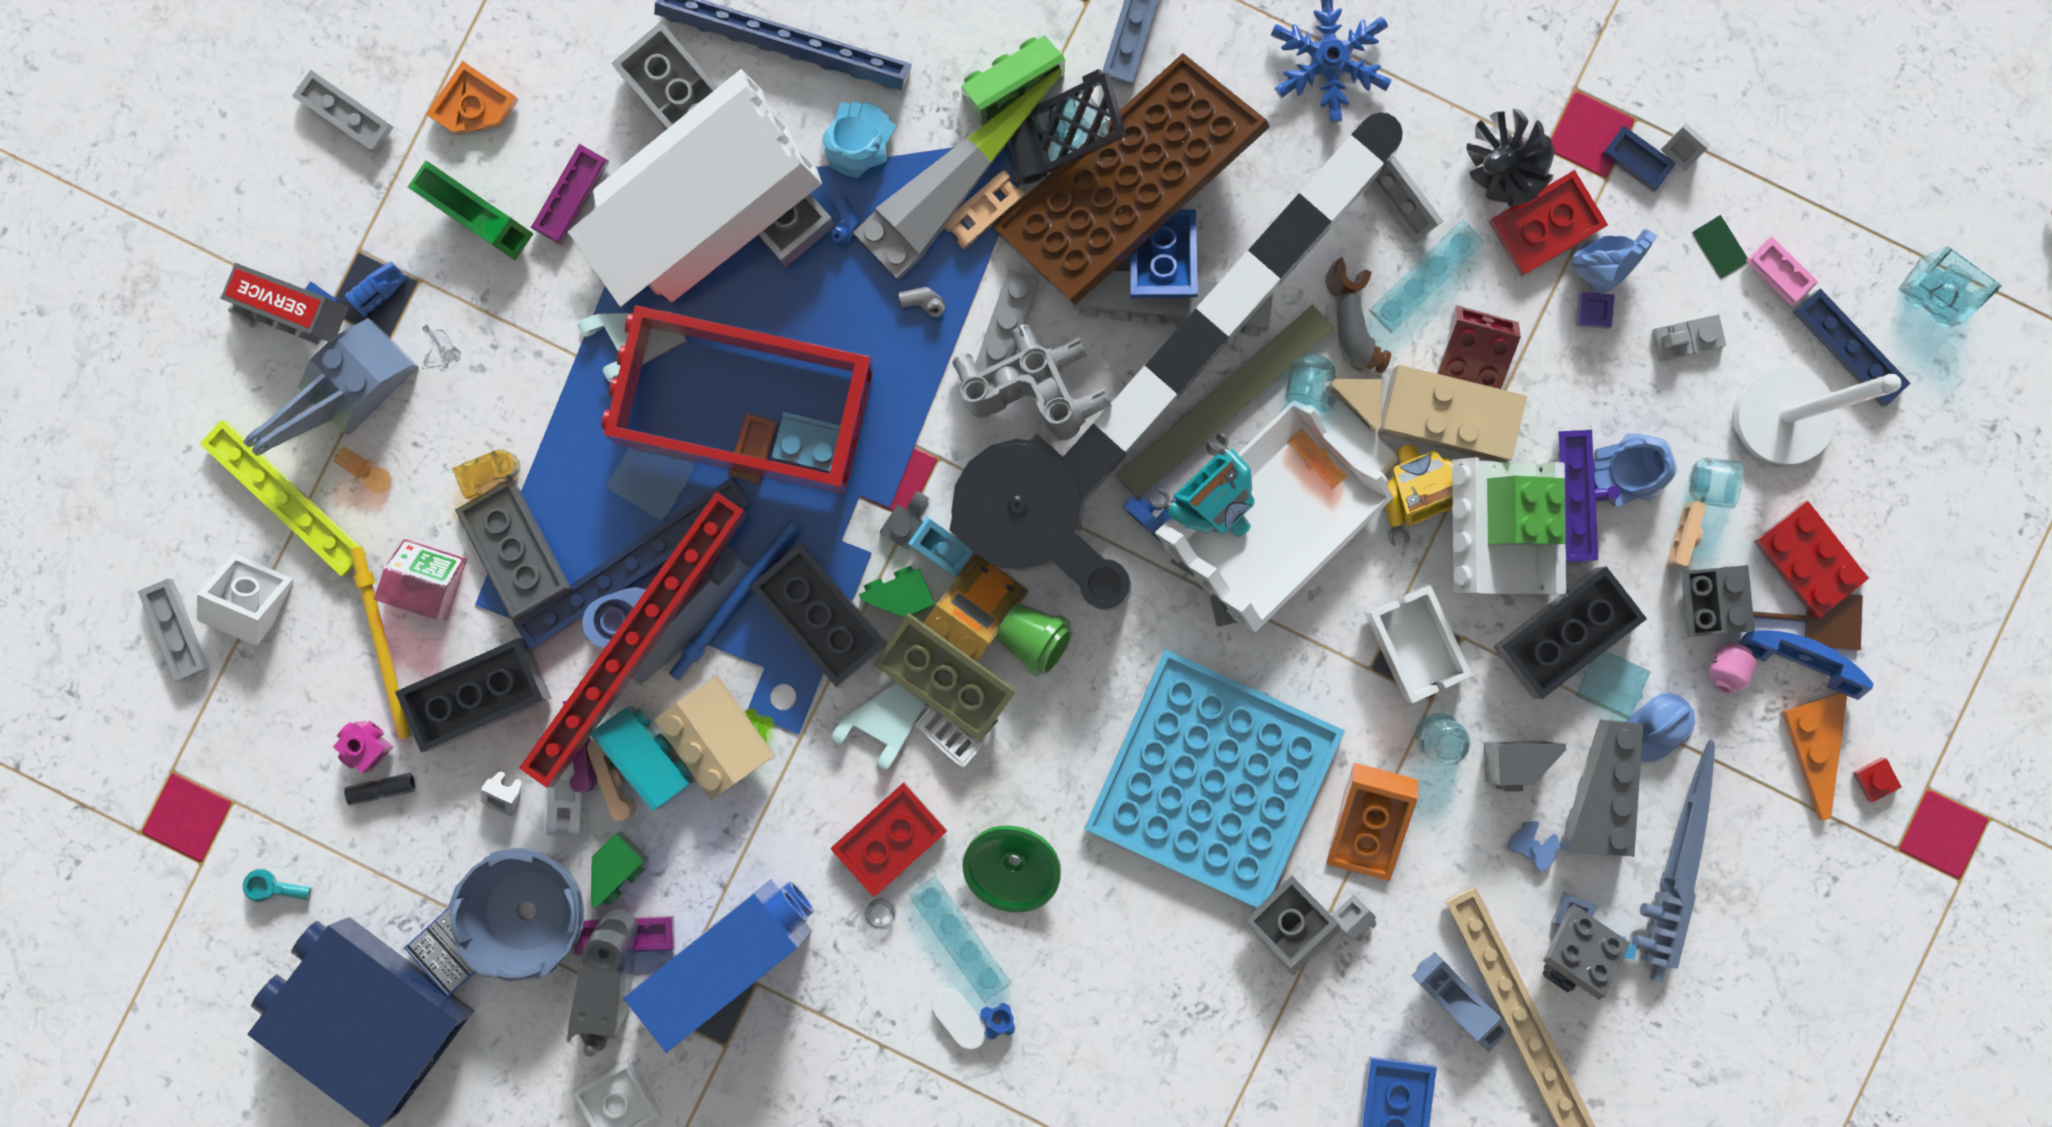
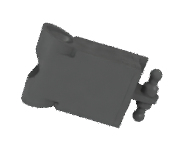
[567,909,638,1057]

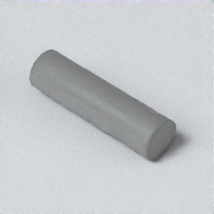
[228,305,257,328]

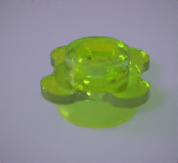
[744,708,774,742]

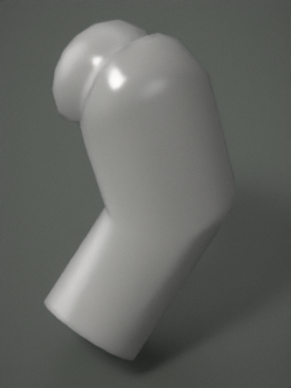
[899,287,946,317]

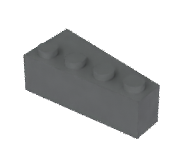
[1559,719,1643,857]

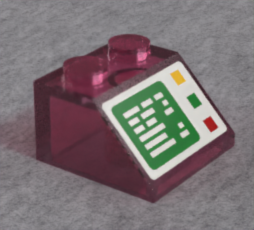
[374,539,467,620]

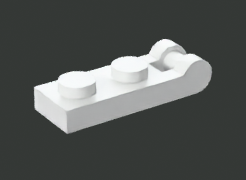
[544,761,581,835]

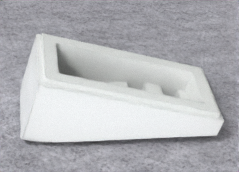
[914,706,985,769]

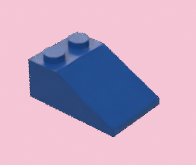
[1130,209,1198,298]

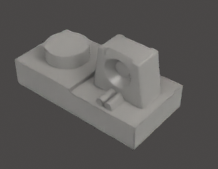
[1652,314,1727,361]

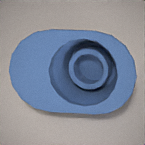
[582,587,646,648]
[1627,693,1695,762]

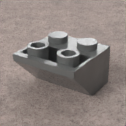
[1680,565,1755,637]

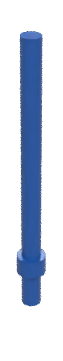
[669,520,800,681]

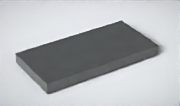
[455,477,573,622]

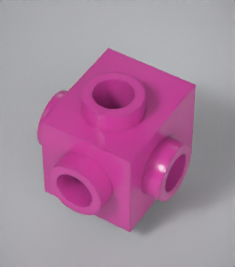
[333,721,394,773]

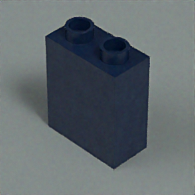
[247,917,475,1127]

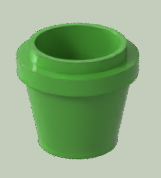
[996,603,1073,677]

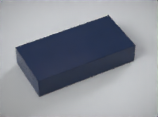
[1602,126,1676,192]

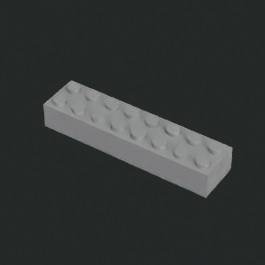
[611,21,835,268]

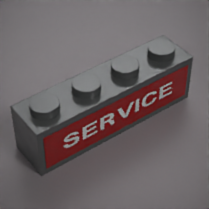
[220,263,349,345]

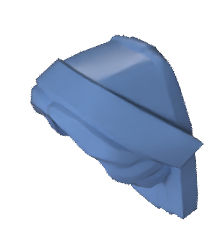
[1572,228,1657,294]
[1594,433,1677,507]

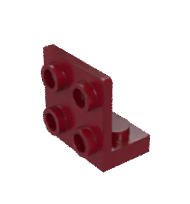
[1437,305,1521,389]

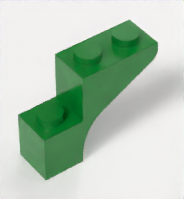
[407,160,534,260]

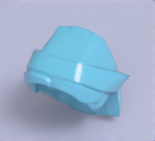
[822,101,896,178]

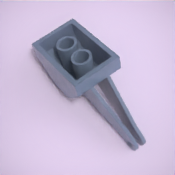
[243,318,419,456]

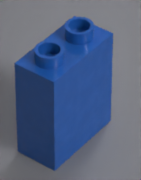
[623,879,814,1053]

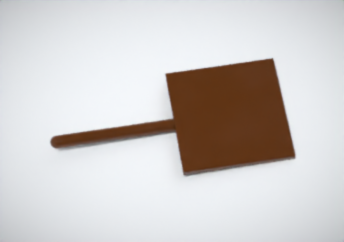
[1753,594,1863,650]

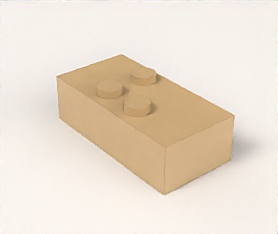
[1377,365,1527,462]

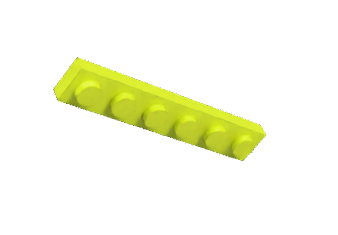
[199,420,367,577]

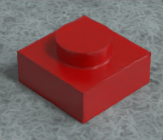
[1853,757,1902,802]

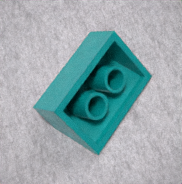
[589,706,694,812]

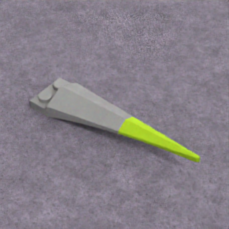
[853,68,1062,281]

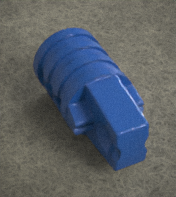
[345,261,406,317]

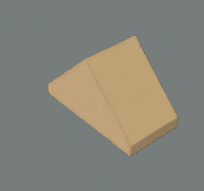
[1326,379,1382,432]

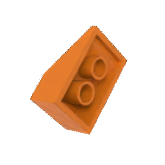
[1326,762,1418,881]

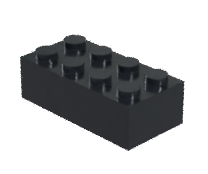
[750,543,888,687]
[1493,566,1647,699]
[395,638,552,753]

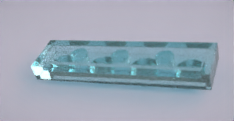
[1368,219,1486,333]
[908,875,1011,1003]

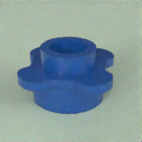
[980,1003,1015,1040]

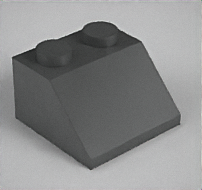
[1484,741,1566,792]
[1244,876,1340,975]

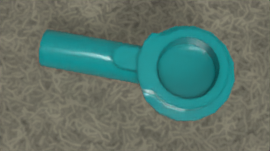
[243,869,311,902]

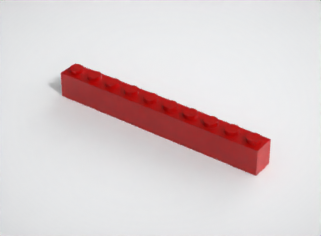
[519,492,747,788]

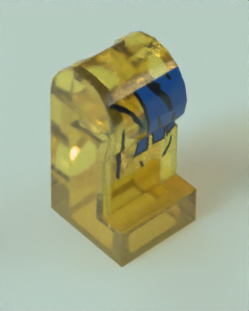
[452,449,521,500]

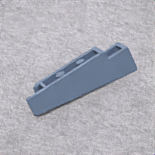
[632,546,752,683]

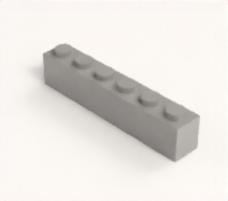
[1073,270,1273,336]

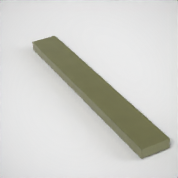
[1116,304,1334,500]

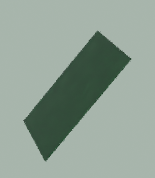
[1692,215,1748,278]

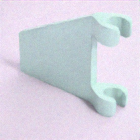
[578,312,687,382]
[831,682,926,770]

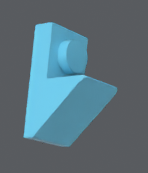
[908,517,973,577]

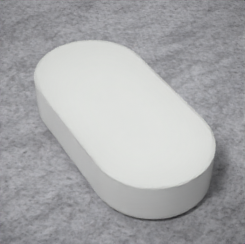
[933,988,986,1049]

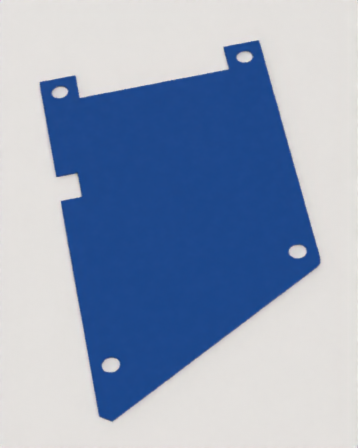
[475,145,1019,734]

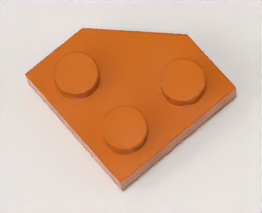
[426,61,519,135]

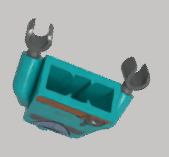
[1149,433,1255,537]

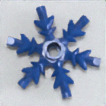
[1270,0,1392,123]

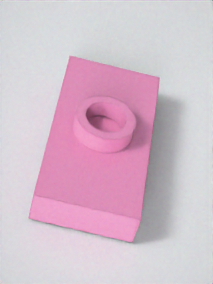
[1746,236,1818,306]

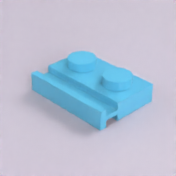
[772,412,841,473]

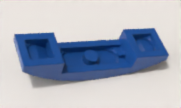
[1737,630,1874,700]

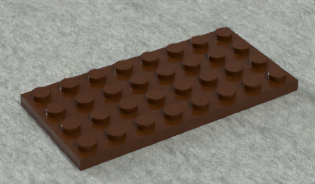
[992,53,1270,306]

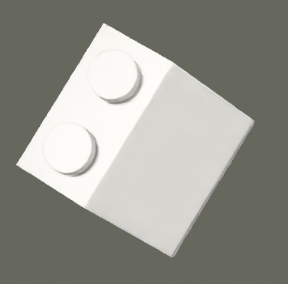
[197,553,293,646]

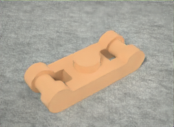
[944,170,1027,250]
[587,740,636,821]

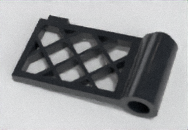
[1006,69,1127,185]

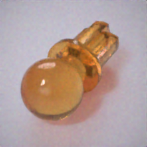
[333,446,392,493]

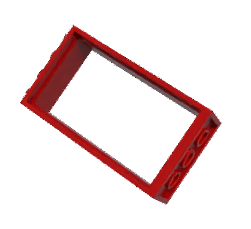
[601,305,874,495]

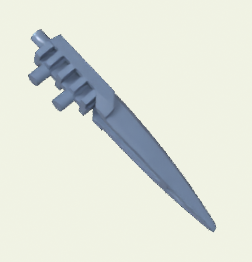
[1632,739,1715,983]

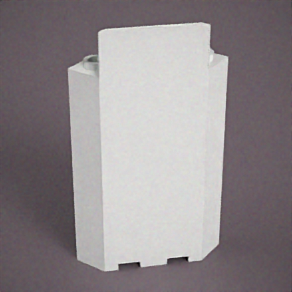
[568,69,822,307]
[1155,397,1399,633]

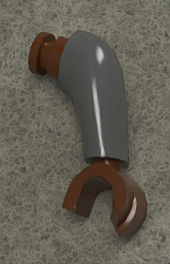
[1325,257,1391,373]

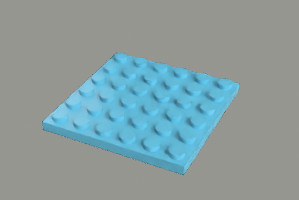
[1084,649,1345,908]

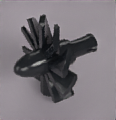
[1466,108,1555,207]

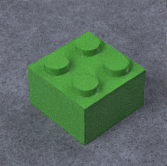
[1487,475,1565,546]

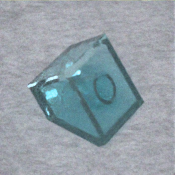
[1898,246,2002,327]

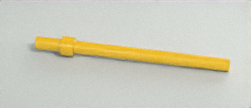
[350,546,411,740]

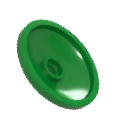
[962,825,1061,912]

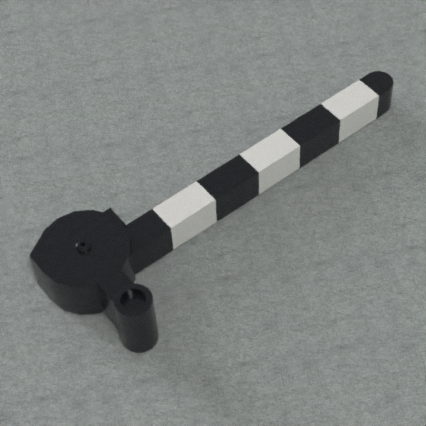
[949,112,1403,611]

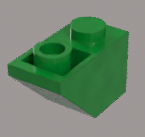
[859,565,936,618]
[591,831,649,909]

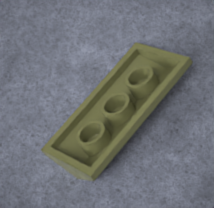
[873,613,1017,742]

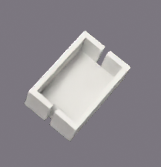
[1364,585,1473,703]

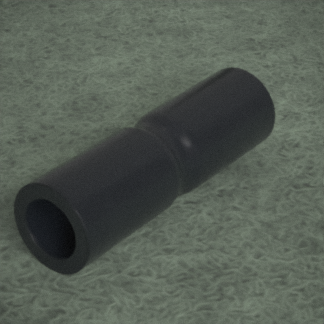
[344,773,416,806]

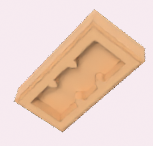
[1667,500,1707,568]

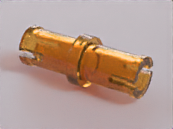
[1287,428,1348,490]

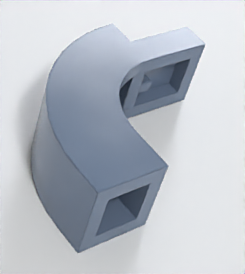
[1411,952,1511,1053]

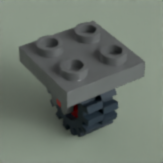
[1543,905,1630,1000]

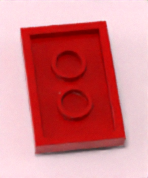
[1488,170,1608,276]
[1754,501,1869,619]
[830,782,948,898]

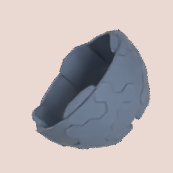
[448,848,584,982]

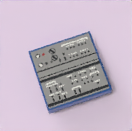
[404,907,476,997]

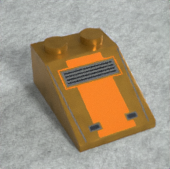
[923,554,1028,662]

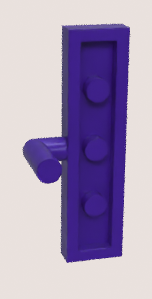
[1558,429,1621,562]

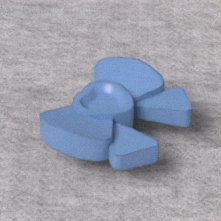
[1508,821,1560,871]

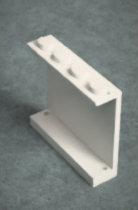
[1452,457,1566,595]

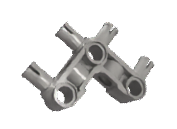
[952,324,1112,440]

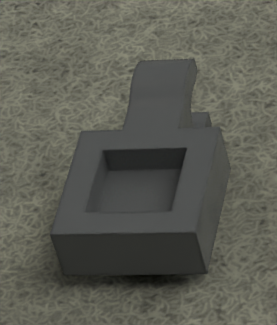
[879,491,930,550]

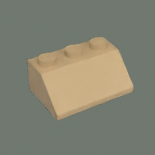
[654,675,775,801]

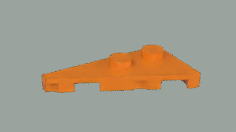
[1781,692,1847,821]

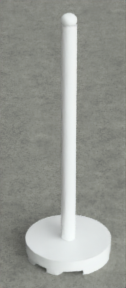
[1732,367,1901,465]

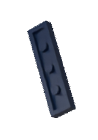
[1793,288,1911,407]

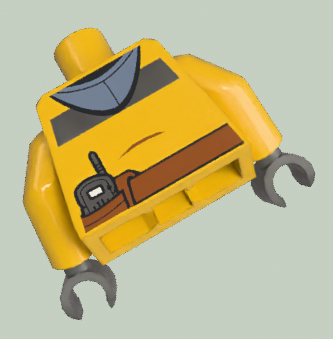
[1385,444,1453,547]

